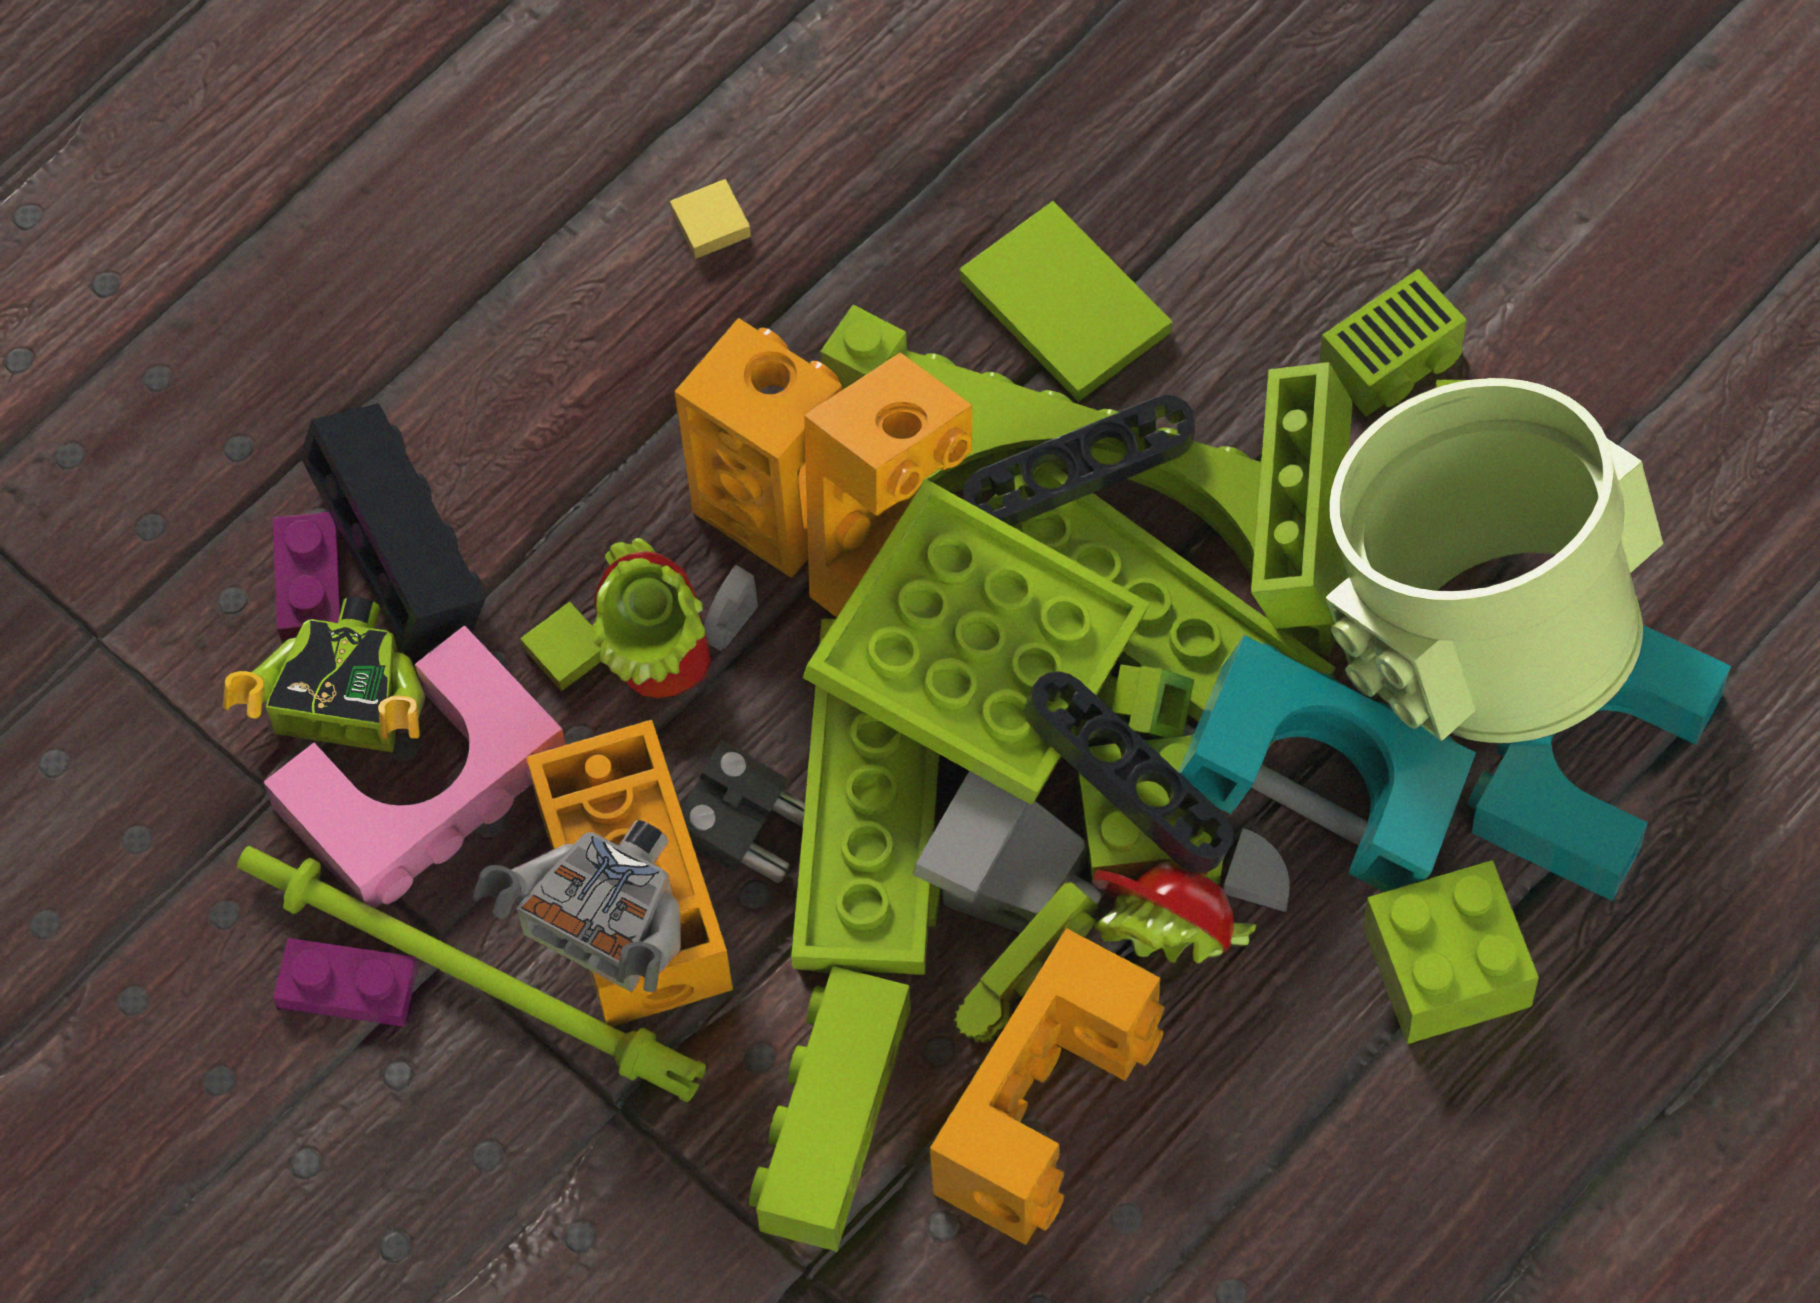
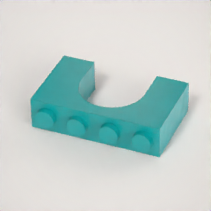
[1468,625,1731,901]
[1178,635,1476,892]

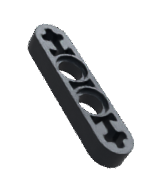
[963,395,1195,526]
[1024,671,1234,873]

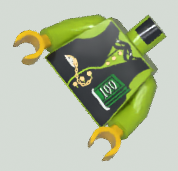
[223,596,425,752]

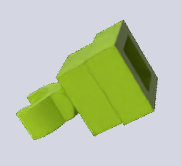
[1100,665,1194,739]

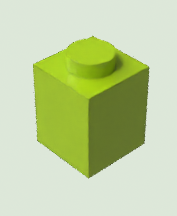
[820,305,907,389]

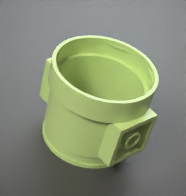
[1325,378,1663,743]

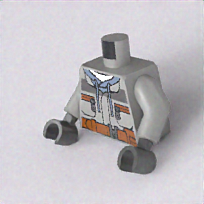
[473,820,681,992]

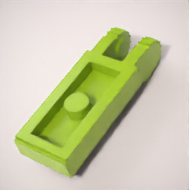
[954,882,1099,1044]

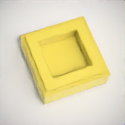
[670,179,751,259]

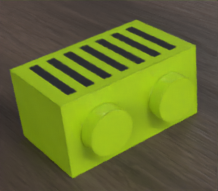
[1319,269,1466,417]

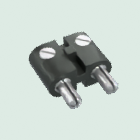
[681,740,805,883]

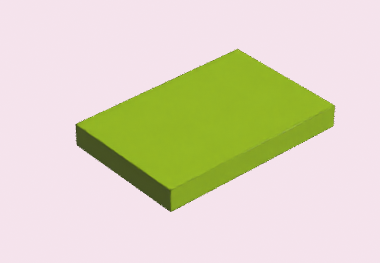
[959,201,1173,402]

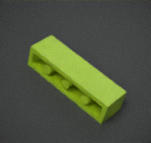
[1251,362,1353,629]
[749,966,911,1252]

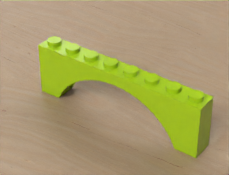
[903,350,1349,656]

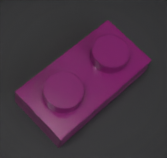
[272,512,342,640]
[273,938,418,1027]

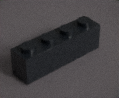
[300,403,485,654]

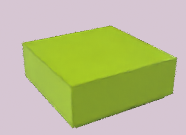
[520,602,601,691]

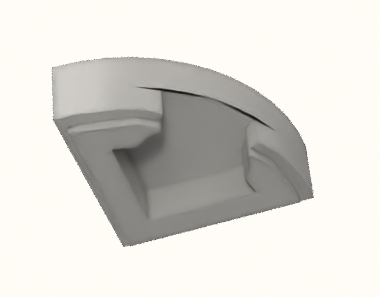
[704,565,758,651]
[1224,828,1290,912]

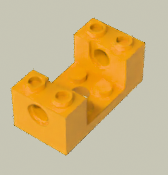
[675,318,843,578]
[804,352,972,618]
[526,720,733,1027]
[930,928,1165,1245]

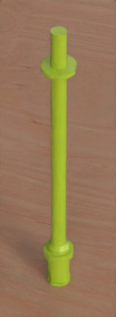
[237,846,706,1102]

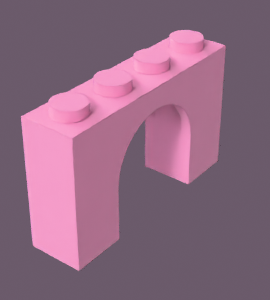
[263,625,566,908]

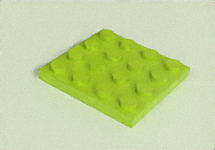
[802,479,1150,805]

